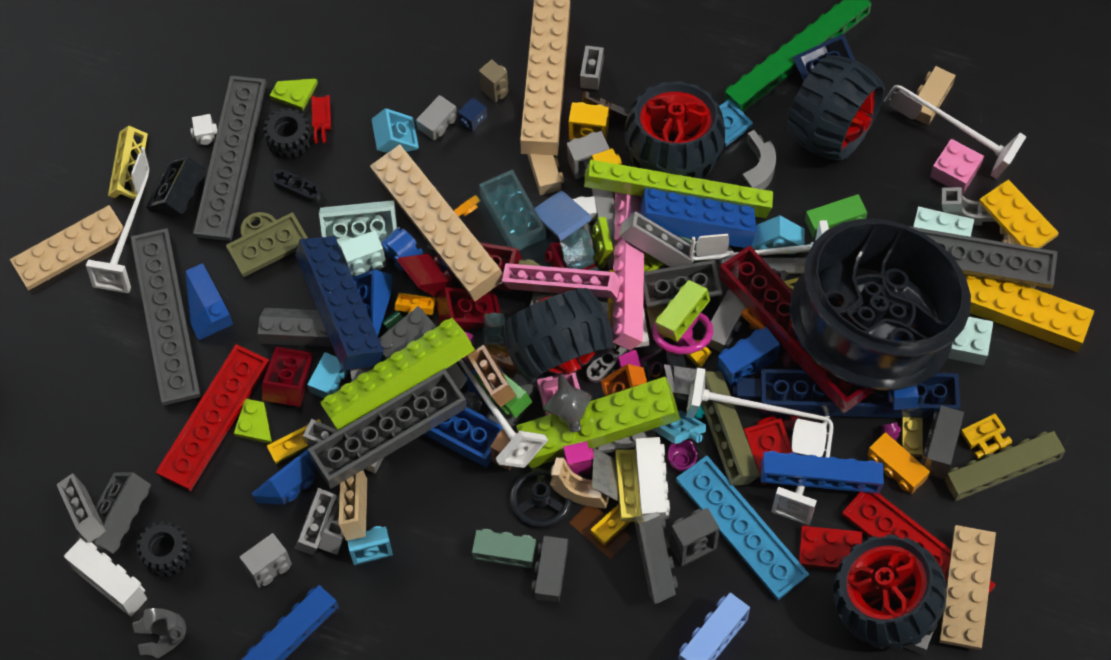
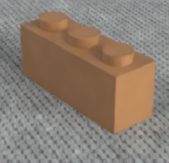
[467,345,516,407]

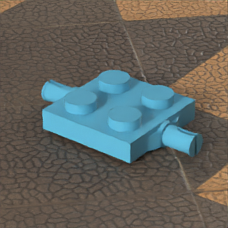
[652,410,706,444]

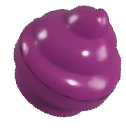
[881,422,901,441]

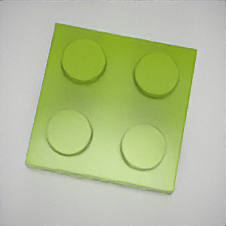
[591,217,613,269]

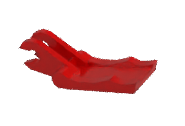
[311,95,331,143]

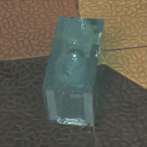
[560,227,595,269]

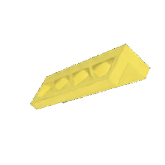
[108,126,148,199]

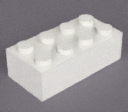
[635,437,670,522]
[64,538,147,617]

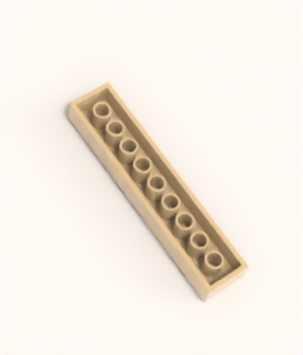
[520,0,570,156]
[370,145,503,301]

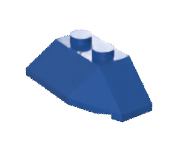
[251,444,317,505]

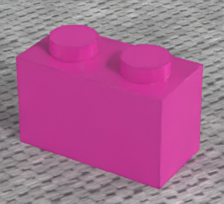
[563,441,594,476]

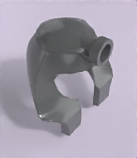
[543,374,593,432]
[132,608,186,658]

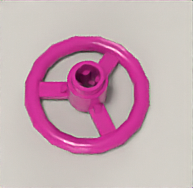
[652,313,714,354]

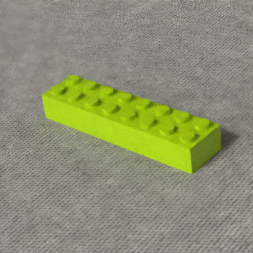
[320,318,475,431]
[516,377,680,468]

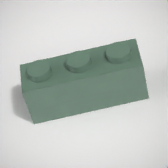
[472,529,536,568]

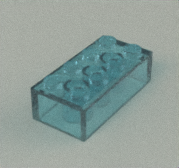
[479,169,546,251]

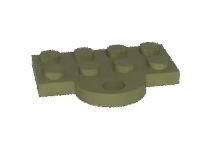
[226,212,308,277]

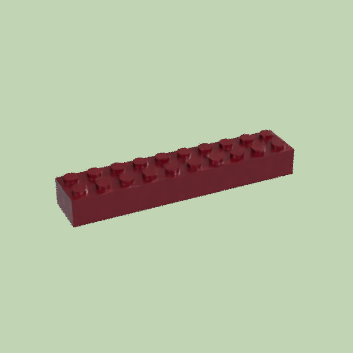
[719,245,875,413]

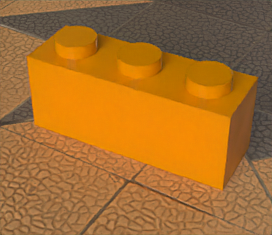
[867,432,930,494]

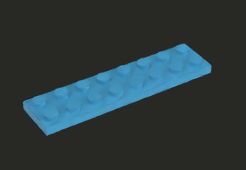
[676,456,810,601]

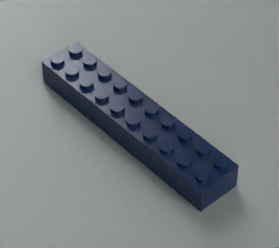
[760,369,960,419]

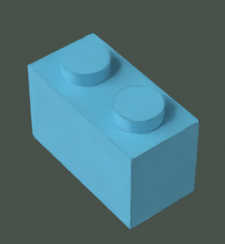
[307,352,348,398]

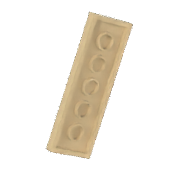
[10,205,124,291]
[939,525,996,650]

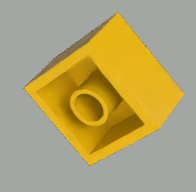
[569,102,609,140]

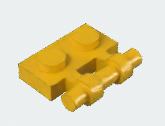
[961,413,1012,460]

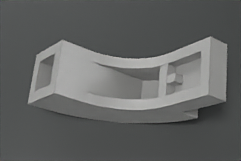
[742,130,776,190]
[942,187,995,225]

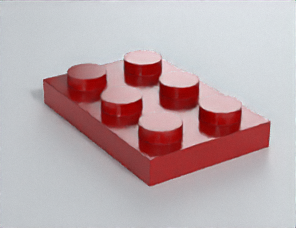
[743,418,793,485]
[799,526,862,570]

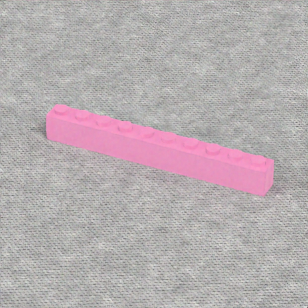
[612,192,644,350]

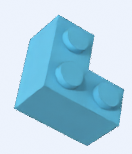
[751,215,805,254]

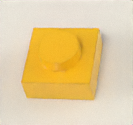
[686,340,711,367]

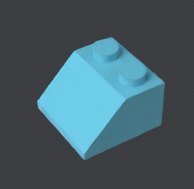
[372,108,419,153]
[348,526,393,565]

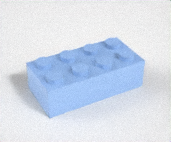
[678,592,750,660]

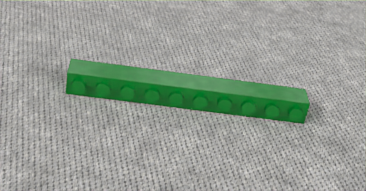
[725,0,872,112]

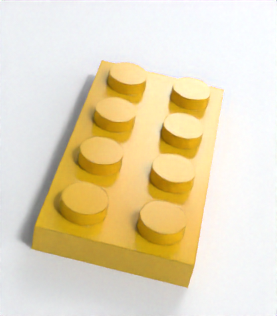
[979,179,1059,248]

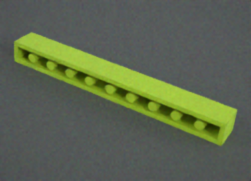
[584,159,773,218]

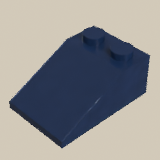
[793,34,855,81]

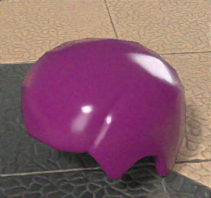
[667,439,697,471]

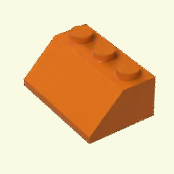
[601,364,647,397]

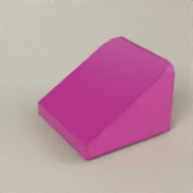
[618,350,641,368]

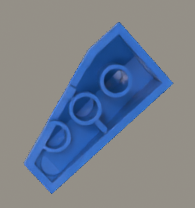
[185,263,233,340]
[353,270,392,336]

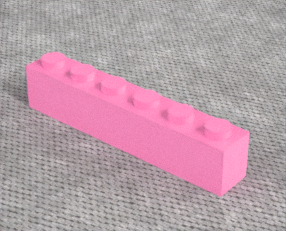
[502,263,621,298]

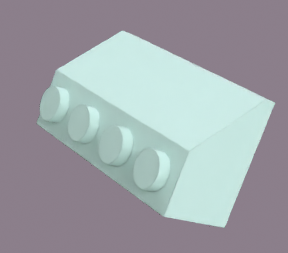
[319,200,397,248]

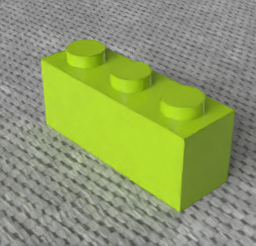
[655,280,710,342]

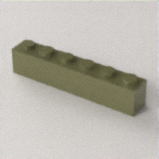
[701,371,760,485]
[945,431,1065,501]

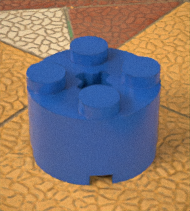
[381,227,424,272]

